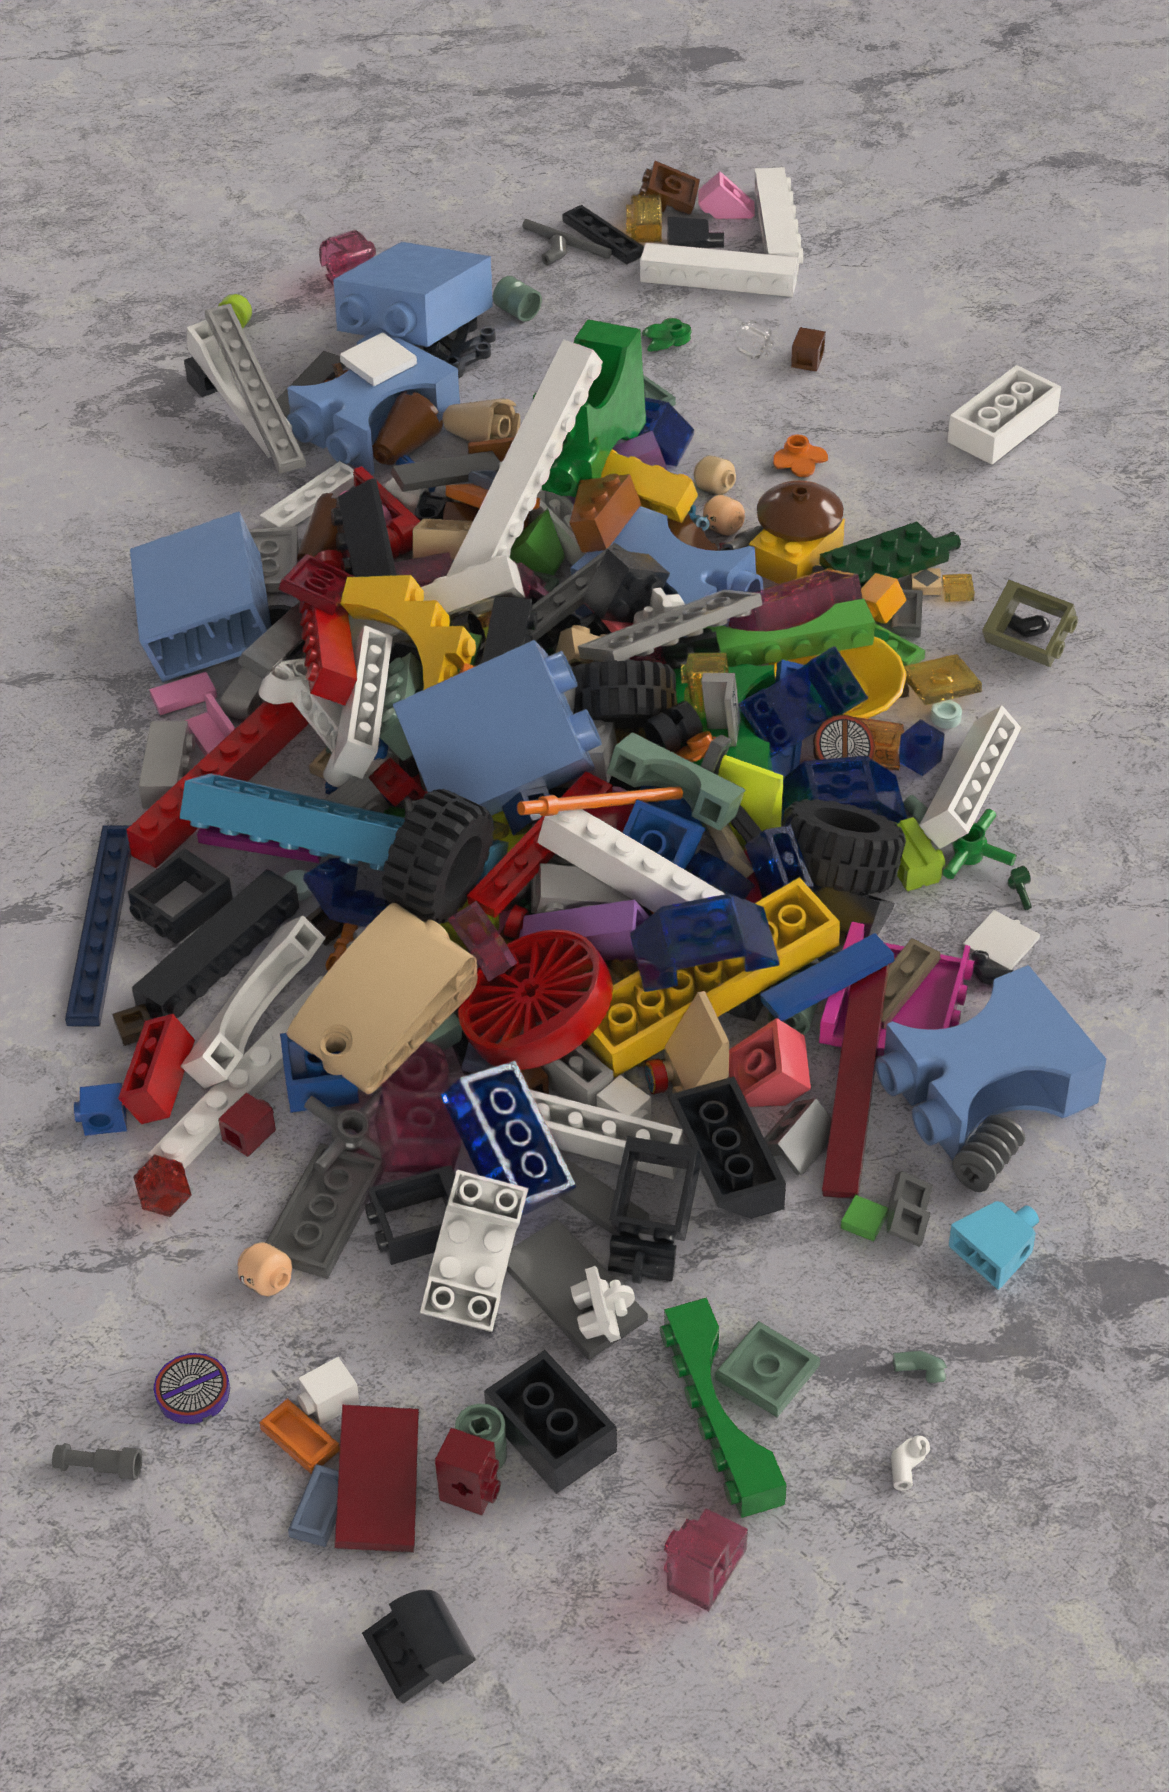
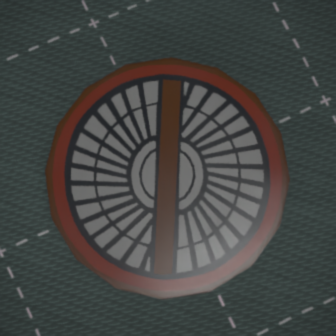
[813,714,875,777]

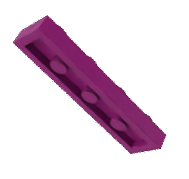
[197,826,322,863]

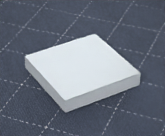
[340,332,417,386]

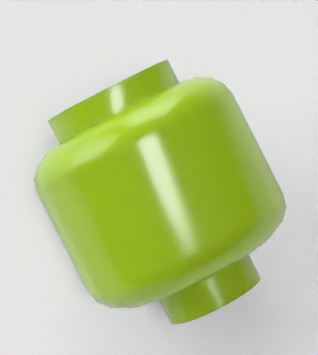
[217,294,252,329]

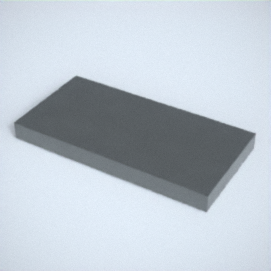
[265,1143,386,1279]
[506,1219,648,1360]

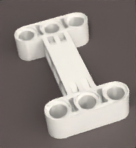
[258,658,399,787]

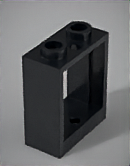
[128,848,233,944]
[609,1136,702,1244]
[365,1165,455,1265]

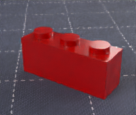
[118,1014,195,1124]

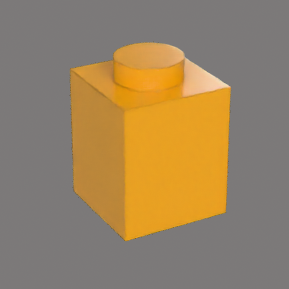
[854,573,907,624]

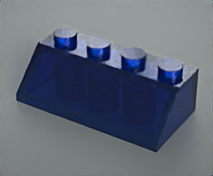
[440,1061,577,1216]

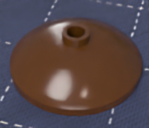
[757,480,844,541]

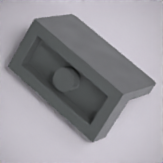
[764,1098,832,1175]

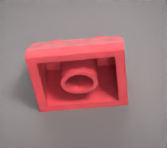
[729,1018,811,1107]

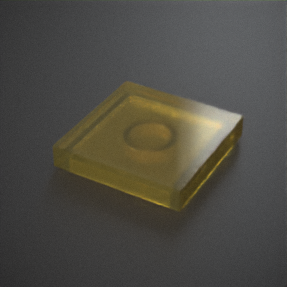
[904,654,982,705]

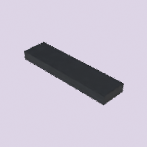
[562,205,644,265]

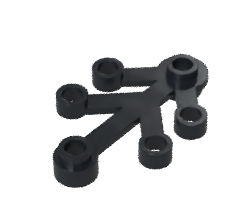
[423,317,496,379]

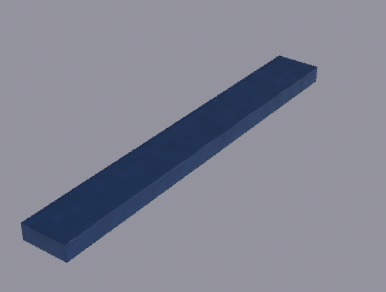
[65,825,131,1026]

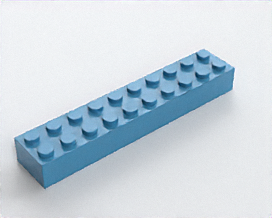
[180,773,509,885]

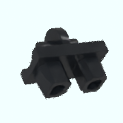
[661,628,722,674]
[608,1235,677,1284]

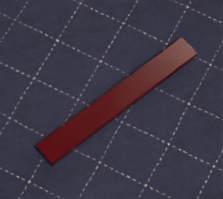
[822,964,889,1199]

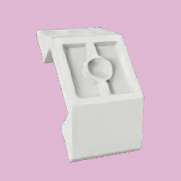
[420,1170,528,1332]

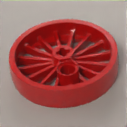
[458,929,613,1070]

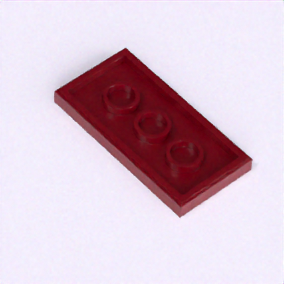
[334,1404,419,1553]

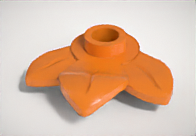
[773,434,828,477]
[673,731,716,762]

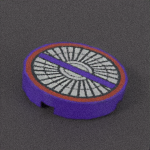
[153,1353,231,1424]

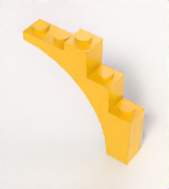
[340,575,476,690]

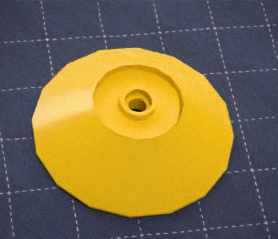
[768,636,907,722]

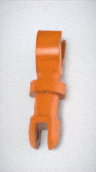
[325,918,361,971]

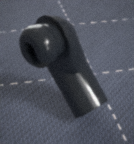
[1008,613,1050,637]
[971,950,1014,984]

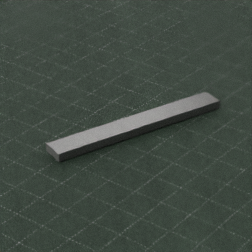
[205,304,306,474]

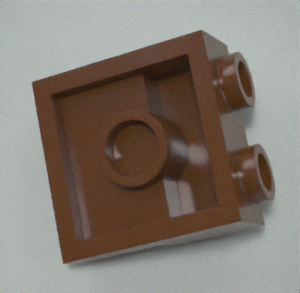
[638,161,700,215]

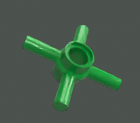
[943,809,1017,879]

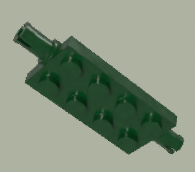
[805,522,961,599]

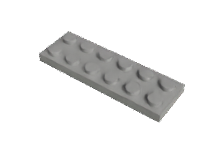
[578,590,762,662]

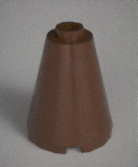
[372,391,443,465]
[297,493,342,562]

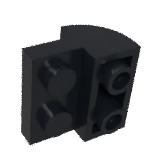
[362,1590,476,1704]

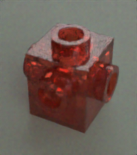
[133,1154,192,1217]

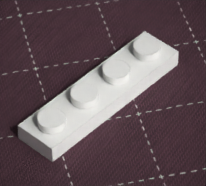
[260,461,354,528]

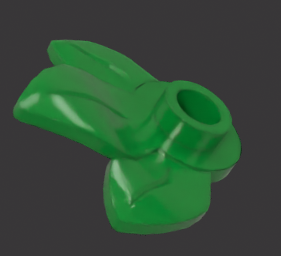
[642,318,692,352]

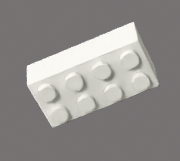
[948,365,1061,465]

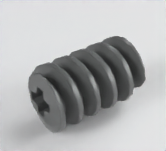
[952,1115,1025,1192]

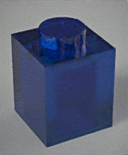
[898,719,945,776]

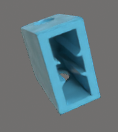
[949,1201,1039,1290]

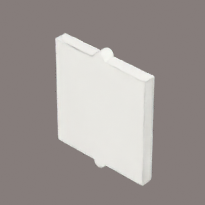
[962,910,1040,970]

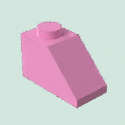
[698,171,755,219]

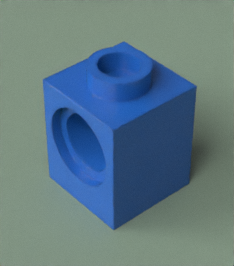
[74,1083,127,1136]

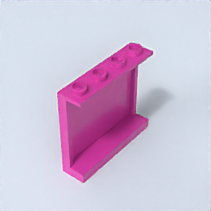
[819,922,975,1056]

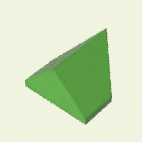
[509,508,565,576]

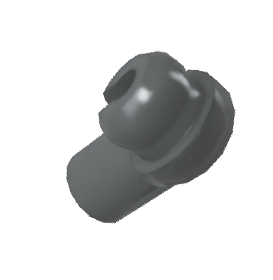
[541,234,566,266]

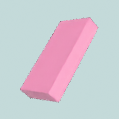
[149,672,217,716]

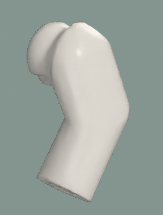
[891,1435,930,1491]

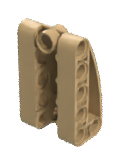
[287,903,478,1094]

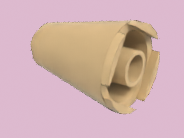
[442,398,521,442]

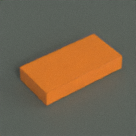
[259,1398,340,1475]

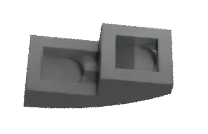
[887,1171,933,1247]

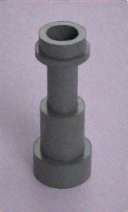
[52,1443,142,1480]

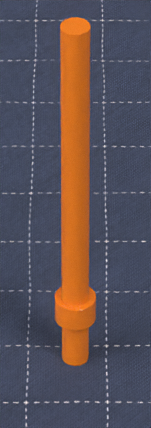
[517,786,683,816]

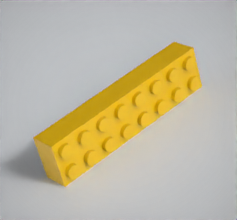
[585,877,840,1078]

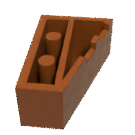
[569,473,641,553]

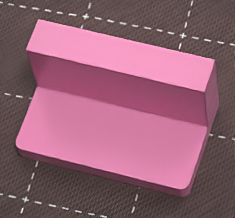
[185,693,235,756]

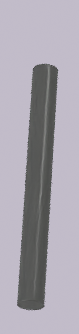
[522,219,612,259]

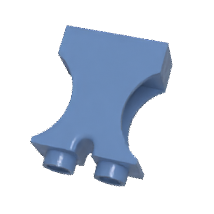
[287,328,460,475]
[570,506,763,638]
[875,965,1107,1161]

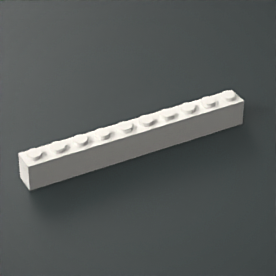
[446,339,602,617]

